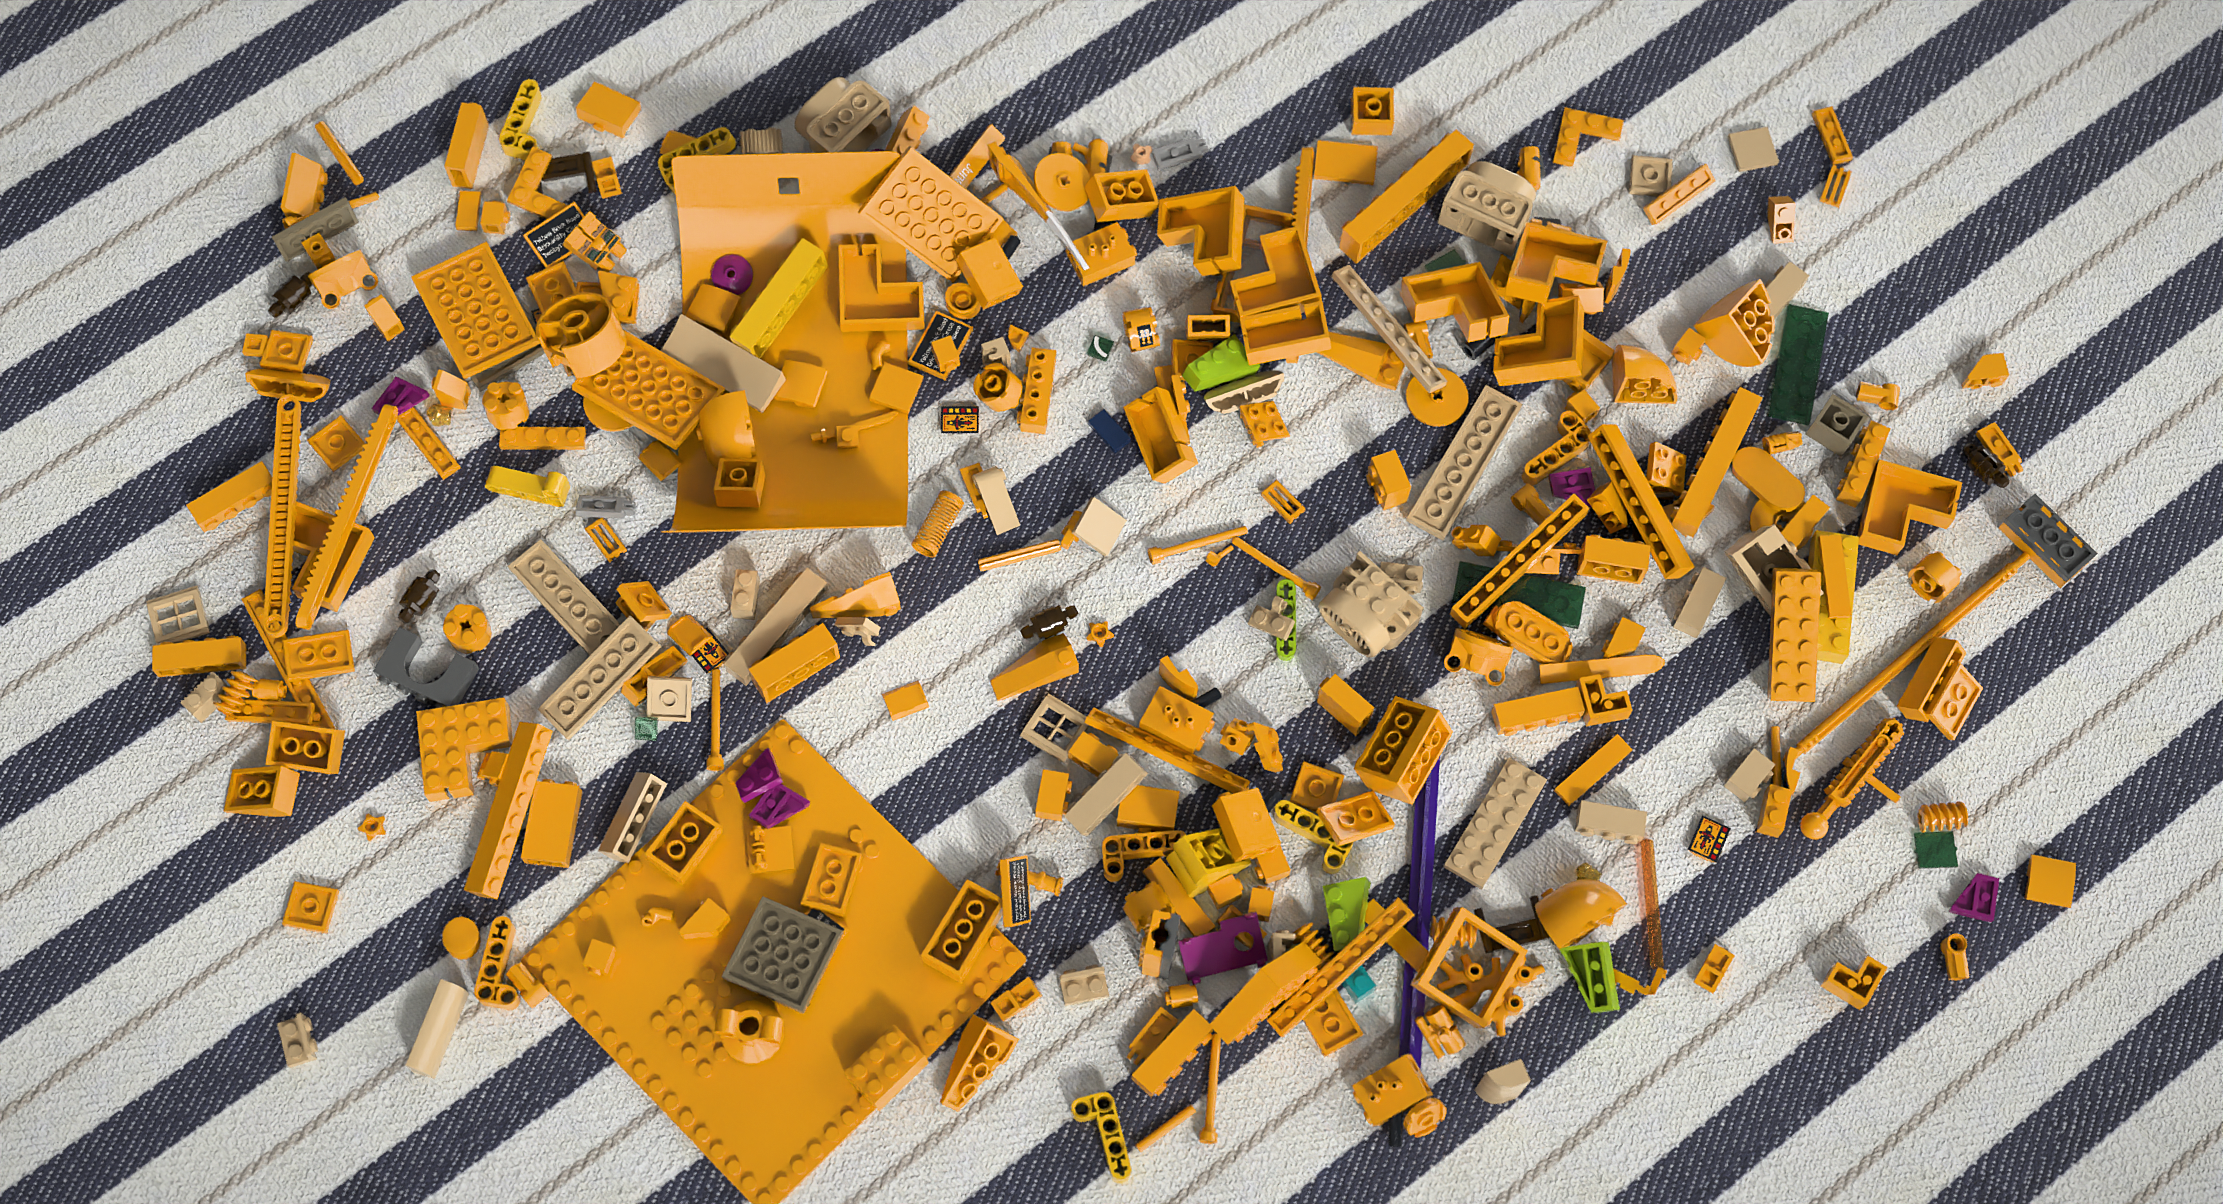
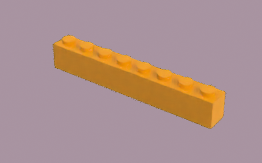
[1670,387,1763,537]
[1587,424,1695,579]
[1450,494,1589,629]
[464,722,553,899]

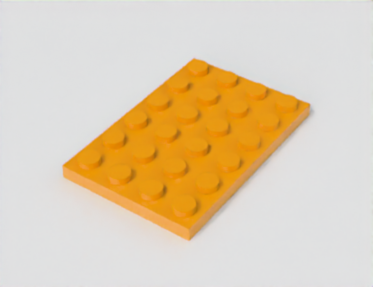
[858,146,1004,283]
[411,241,540,380]
[572,330,725,450]

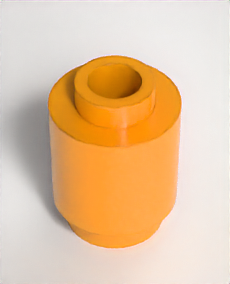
[252,678,287,701]
[1164,983,1198,1009]

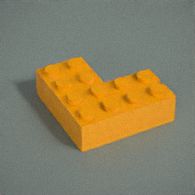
[1157,186,1244,276]
[1505,222,1607,304]
[1230,226,1322,325]
[839,244,925,332]
[1400,262,1509,342]
[1493,295,1584,386]
[1858,459,1962,555]
[291,501,375,612]
[416,697,513,802]
[1209,941,1322,1045]

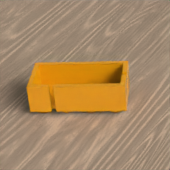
[1240,301,1332,366]
[1123,386,1199,484]

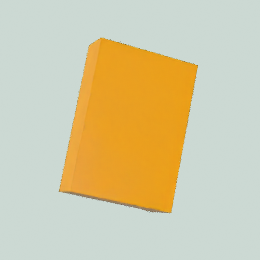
[576,81,641,138]
[1117,785,1180,833]

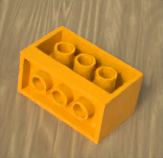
[1354,696,1453,805]

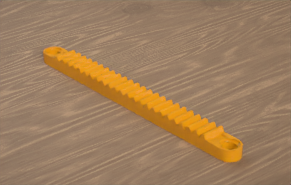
[1286,147,1314,363]
[263,394,301,638]
[296,404,398,630]

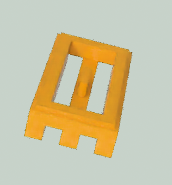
[1820,165,1852,208]
[1261,479,1306,524]
[585,518,627,563]

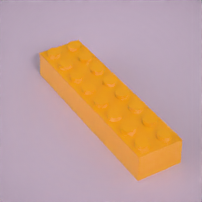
[1339,129,1474,264]

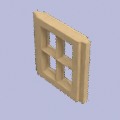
[146,586,210,645]
[1020,693,1090,763]

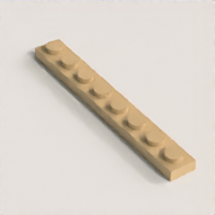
[1332,265,1447,393]

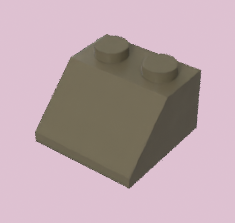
[1805,394,1868,457]

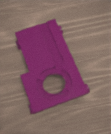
[1178,912,1268,985]

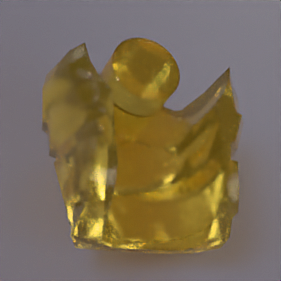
[426,404,453,427]
[1575,862,1603,881]

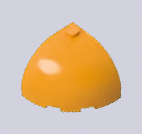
[1693,279,1774,367]
[1612,344,1677,404]
[696,390,758,469]
[1535,879,1627,949]

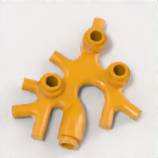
[1436,954,1545,1037]

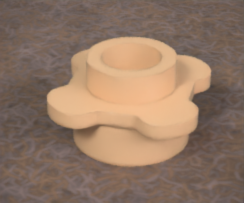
[1131,144,1152,164]

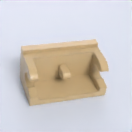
[981,337,1011,371]

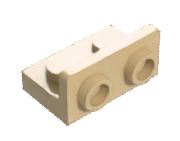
[1380,562,1423,595]
[1267,930,1295,963]
[1060,965,1109,1006]
[277,1013,318,1068]

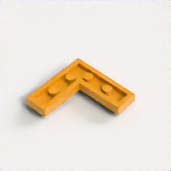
[1553,108,1624,167]
[507,147,569,220]

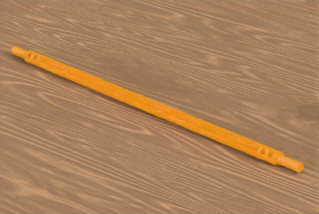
[1782,552,2031,761]

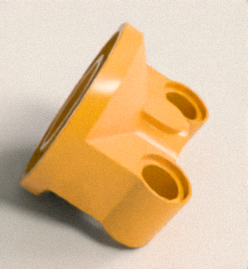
[308,249,378,309]
[1444,628,1514,686]
[714,1001,784,1064]

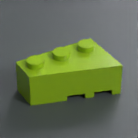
[1182,334,1260,392]
[1323,876,1371,954]
[1559,941,1620,1013]

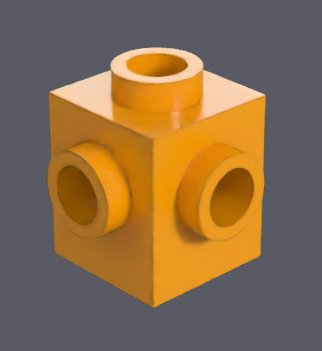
[1220,718,1255,756]

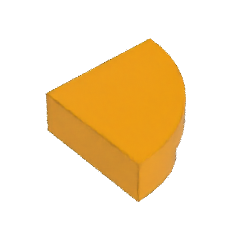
[1008,324,1029,353]

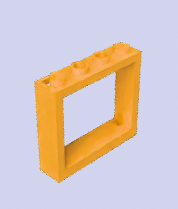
[1410,907,1528,1028]

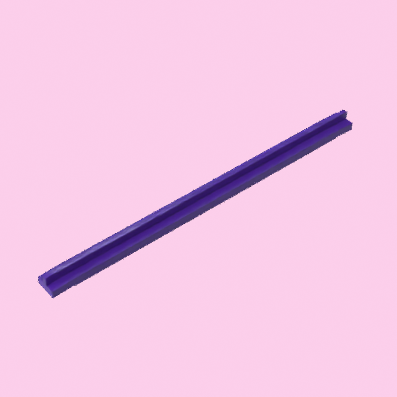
[1398,756,1440,1071]

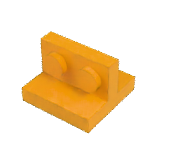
[615,581,672,631]

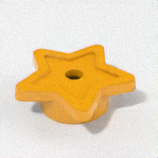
[1086,621,1114,647]
[358,814,386,841]

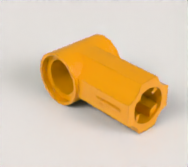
[1403,321,1433,359]
[1856,381,1900,410]
[1510,483,1553,526]
[1940,933,1969,980]
[505,962,550,1009]

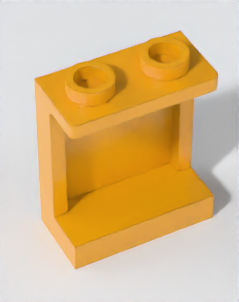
[1557,329,1615,392]

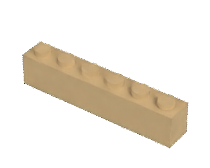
[724,568,829,686]

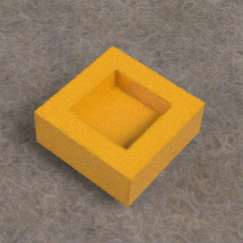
[242,333,268,357]
[836,425,859,448]

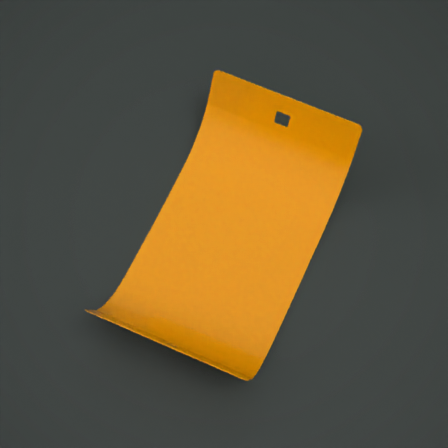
[661,151,908,533]

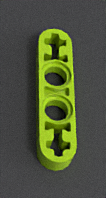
[1276,579,1296,661]

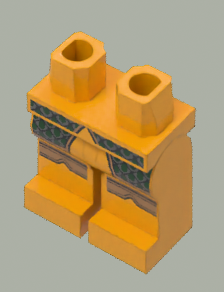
[563,211,627,272]

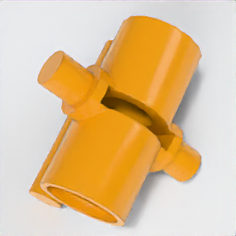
[1415,1004,1466,1059]

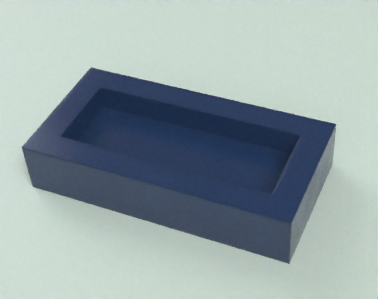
[1088,409,1131,454]

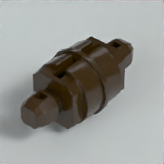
[268,272,312,318]
[1963,443,2009,488]
[398,569,440,624]
[1020,605,1079,640]

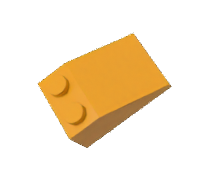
[224,765,300,817]

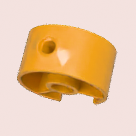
[536,292,627,378]

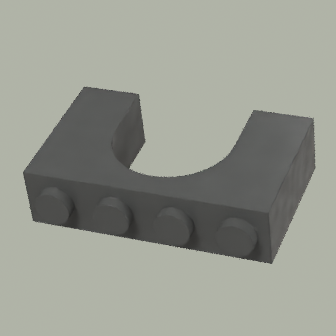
[373,627,479,708]

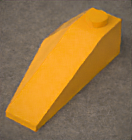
[810,572,901,619]
[990,633,1079,701]
[940,1014,1019,1112]

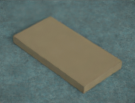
[272,197,359,262]

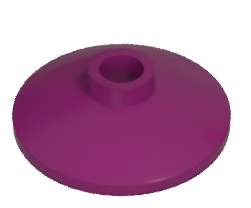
[712,255,753,295]

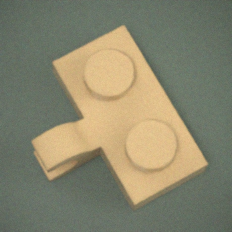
[1247,596,1295,641]
[835,617,881,646]

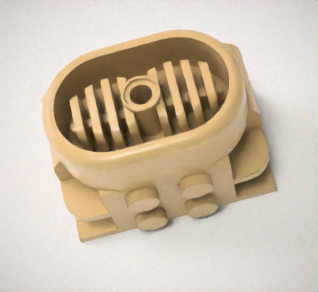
[794,77,892,153]
[1438,161,1536,257]
[1724,524,1824,616]
[1318,551,1424,657]

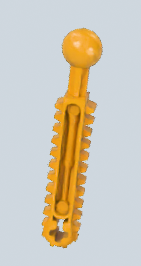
[1800,717,1904,840]

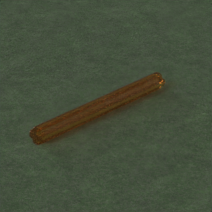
[1640,839,1664,970]

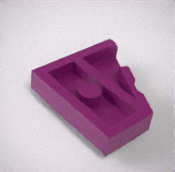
[371,376,430,416]
[1548,467,1595,508]
[735,748,783,803]
[749,784,810,829]
[1949,873,2000,922]

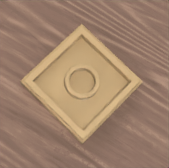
[1727,127,1779,172]
[1629,155,1673,197]
[1072,497,1127,556]
[646,676,692,722]

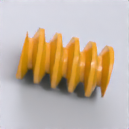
[213,671,258,719]
[1917,801,1968,833]
[1430,916,1477,948]
[1292,922,1334,973]

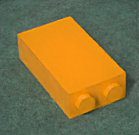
[444,102,489,189]
[521,779,582,868]

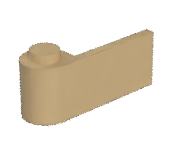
[972,466,1020,535]

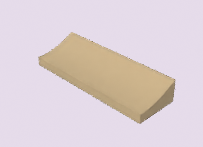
[660,314,786,413]

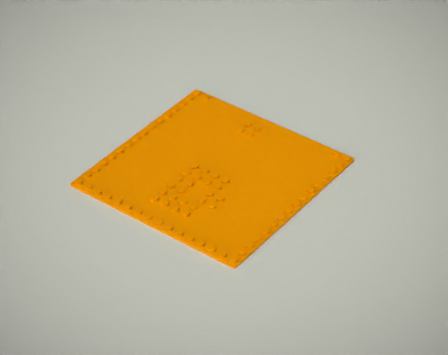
[521,720,1026,1204]

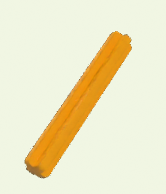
[315,121,364,185]
[978,539,1061,571]

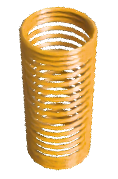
[911,490,964,558]

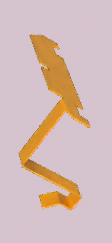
[1613,967,1667,995]

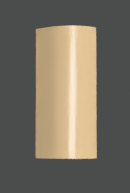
[406,979,469,1079]
[1474,1059,1531,1104]

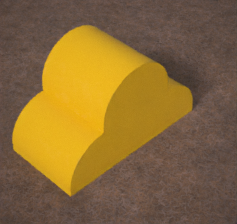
[1166,828,1252,897]

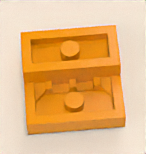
[1605,248,1631,303]
[685,283,742,334]
[773,360,828,408]
[1159,655,1198,701]
[2024,854,2076,908]

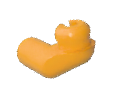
[870,340,891,370]
[641,906,674,927]

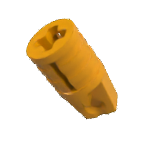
[1762,431,1802,455]
[1061,510,1083,550]

